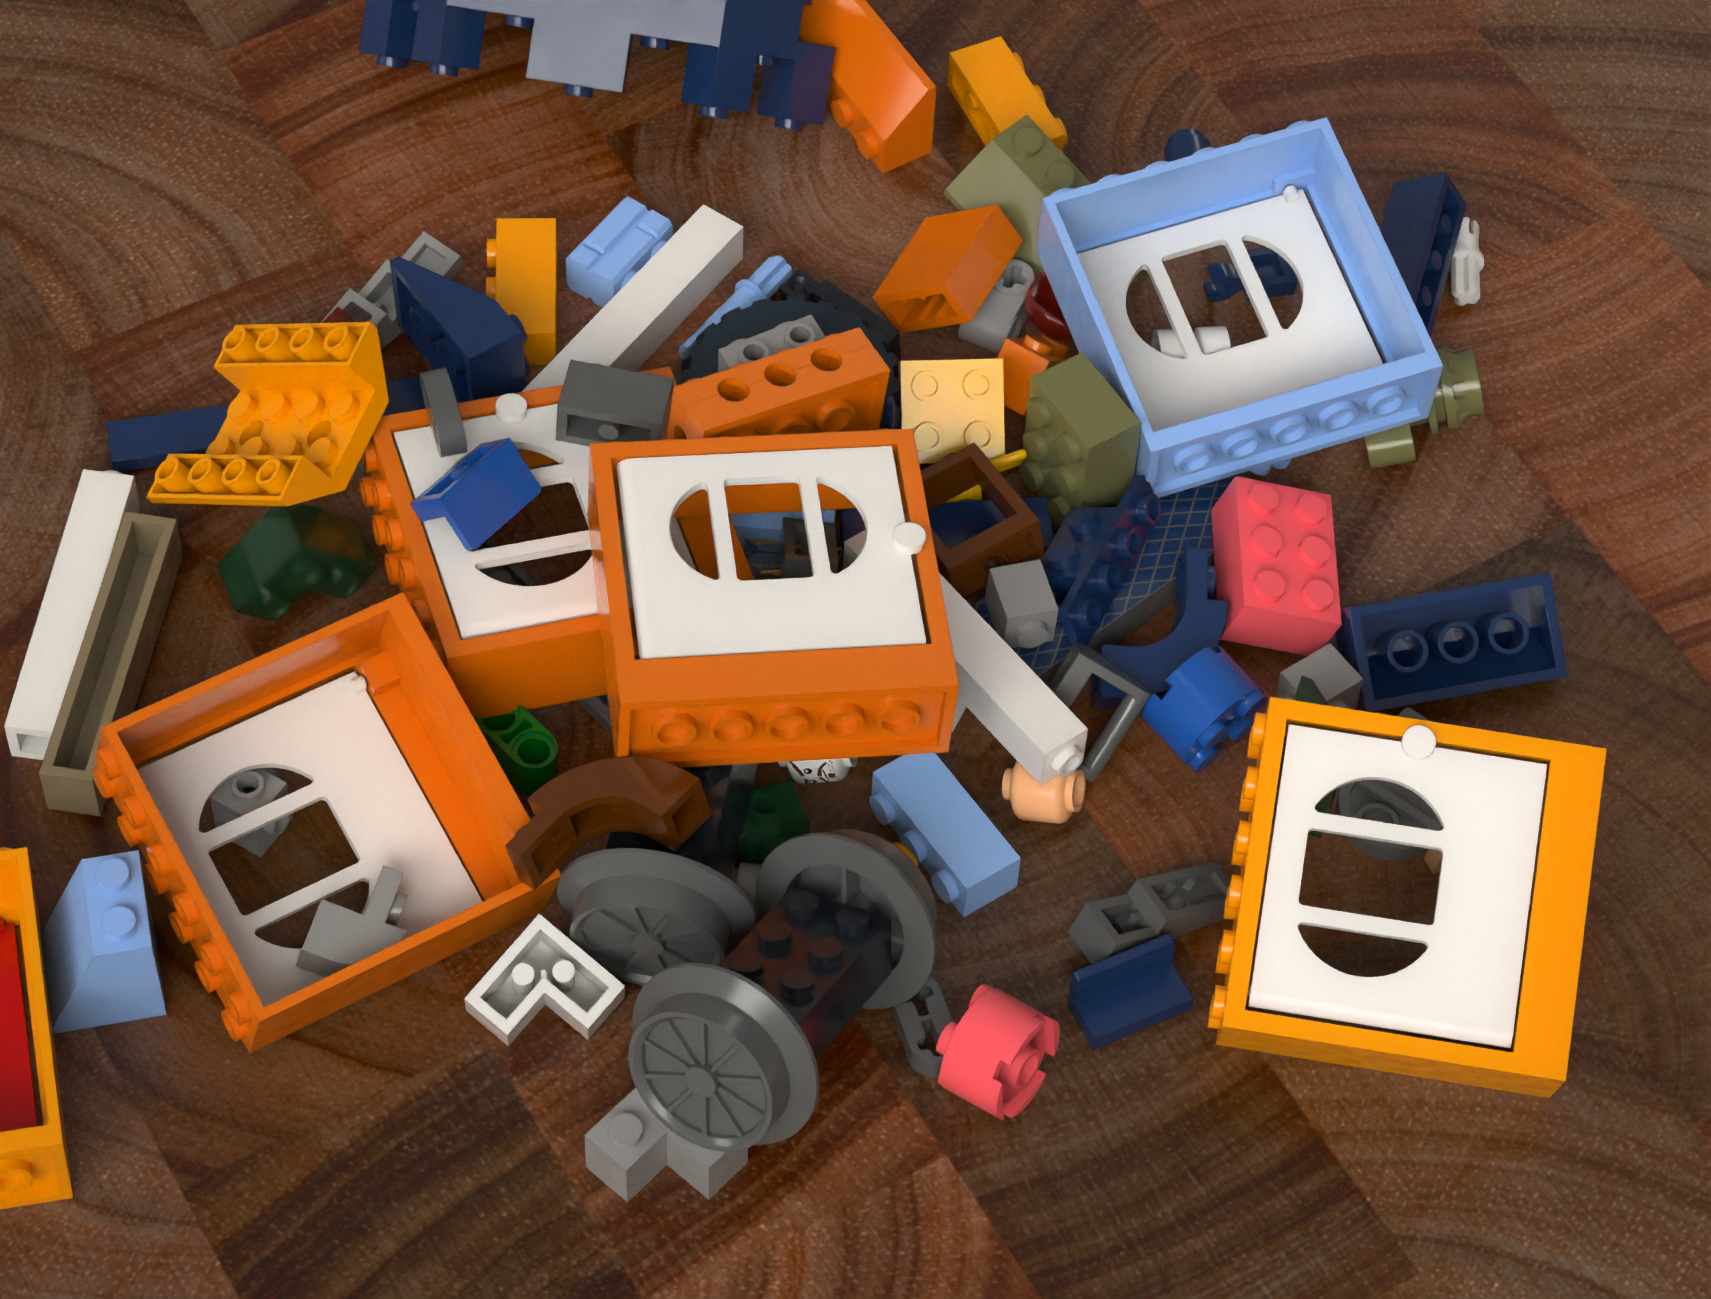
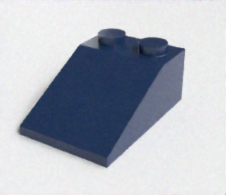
[389,256,530,403]

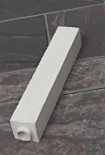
[522,204,743,392]
[4,469,140,760]
[843,529,1088,786]

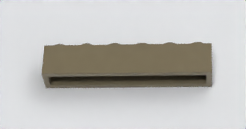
[39,511,183,817]

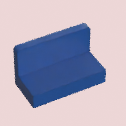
[410,438,541,550]

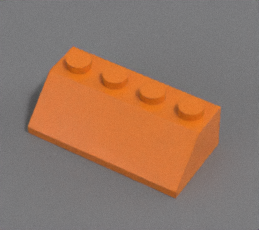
[798,0,936,174]

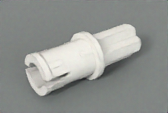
[1449,217,1484,306]

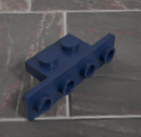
[1041,475,1161,646]

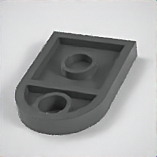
[1336,706,1443,861]

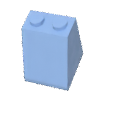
[41,850,167,1034]

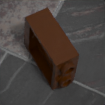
[921,442,1045,598]

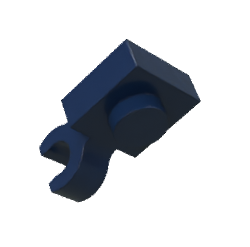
[1203,247,1297,302]

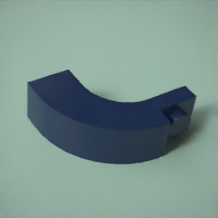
[1091,547,1228,709]

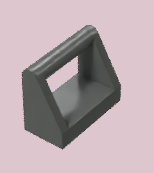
[1047,640,1152,783]

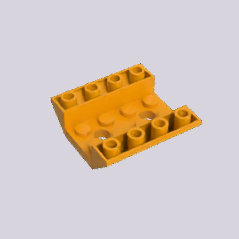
[146,322,389,506]

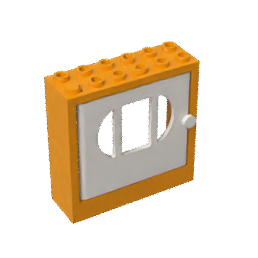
[1207,697,1607,1098]

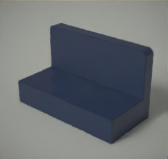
[1067,934,1193,1050]

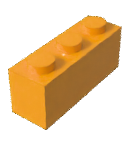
[947,36,1068,152]
[486,218,558,366]

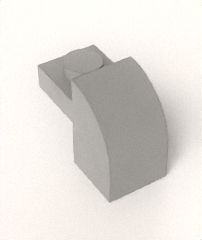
[296,865,408,977]

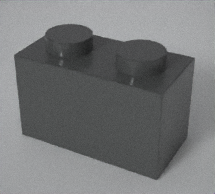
[555,359,674,446]

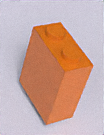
[872,204,1023,333]

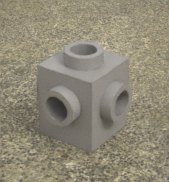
[210,768,293,857]

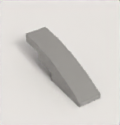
[321,231,465,350]

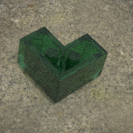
[216,503,378,622]

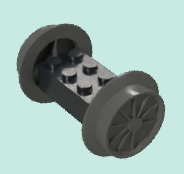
[557,654,758,986]
[628,829,937,1152]

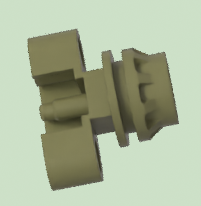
[1364,336,1484,469]

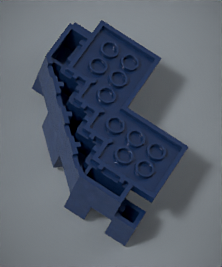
[359,0,835,131]

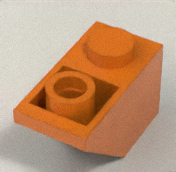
[997,333,1074,416]

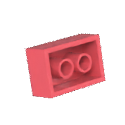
[1211,476,1342,656]

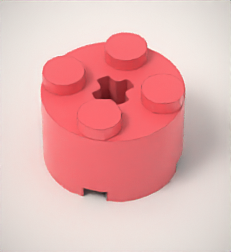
[936,983,1060,1120]

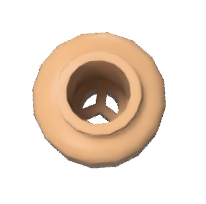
[1002,761,1086,824]

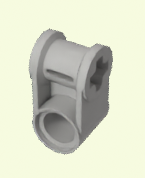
[958,259,1035,355]

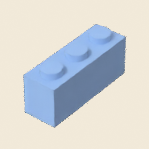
[869,753,1021,917]

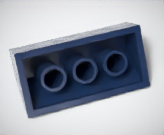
[1336,573,1568,712]

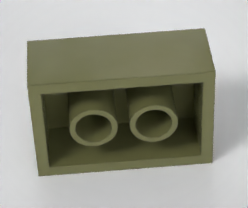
[1019,352,1142,527]

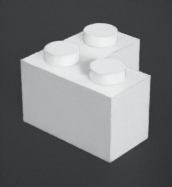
[464,914,625,1047]

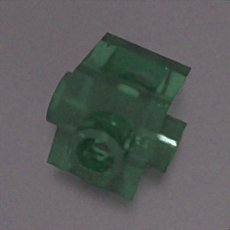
[738,779,810,864]

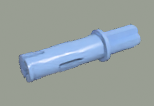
[679,255,792,359]

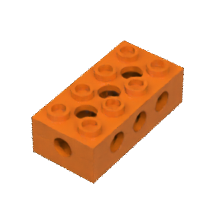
[667,327,890,439]

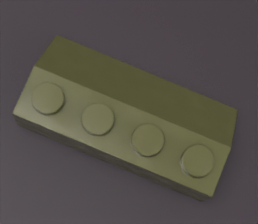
[943,115,1148,329]

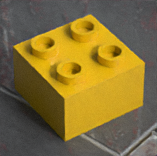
[898,358,1005,464]

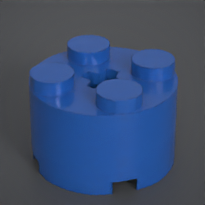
[1141,645,1267,773]

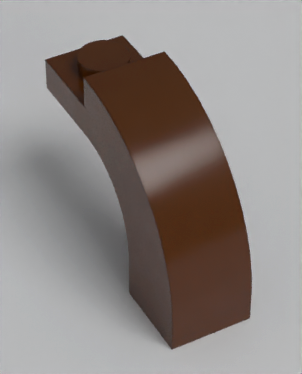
[505,757,712,890]

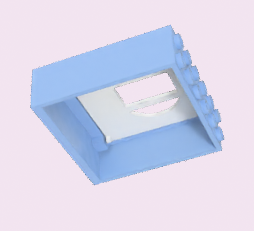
[1037,117,1443,498]

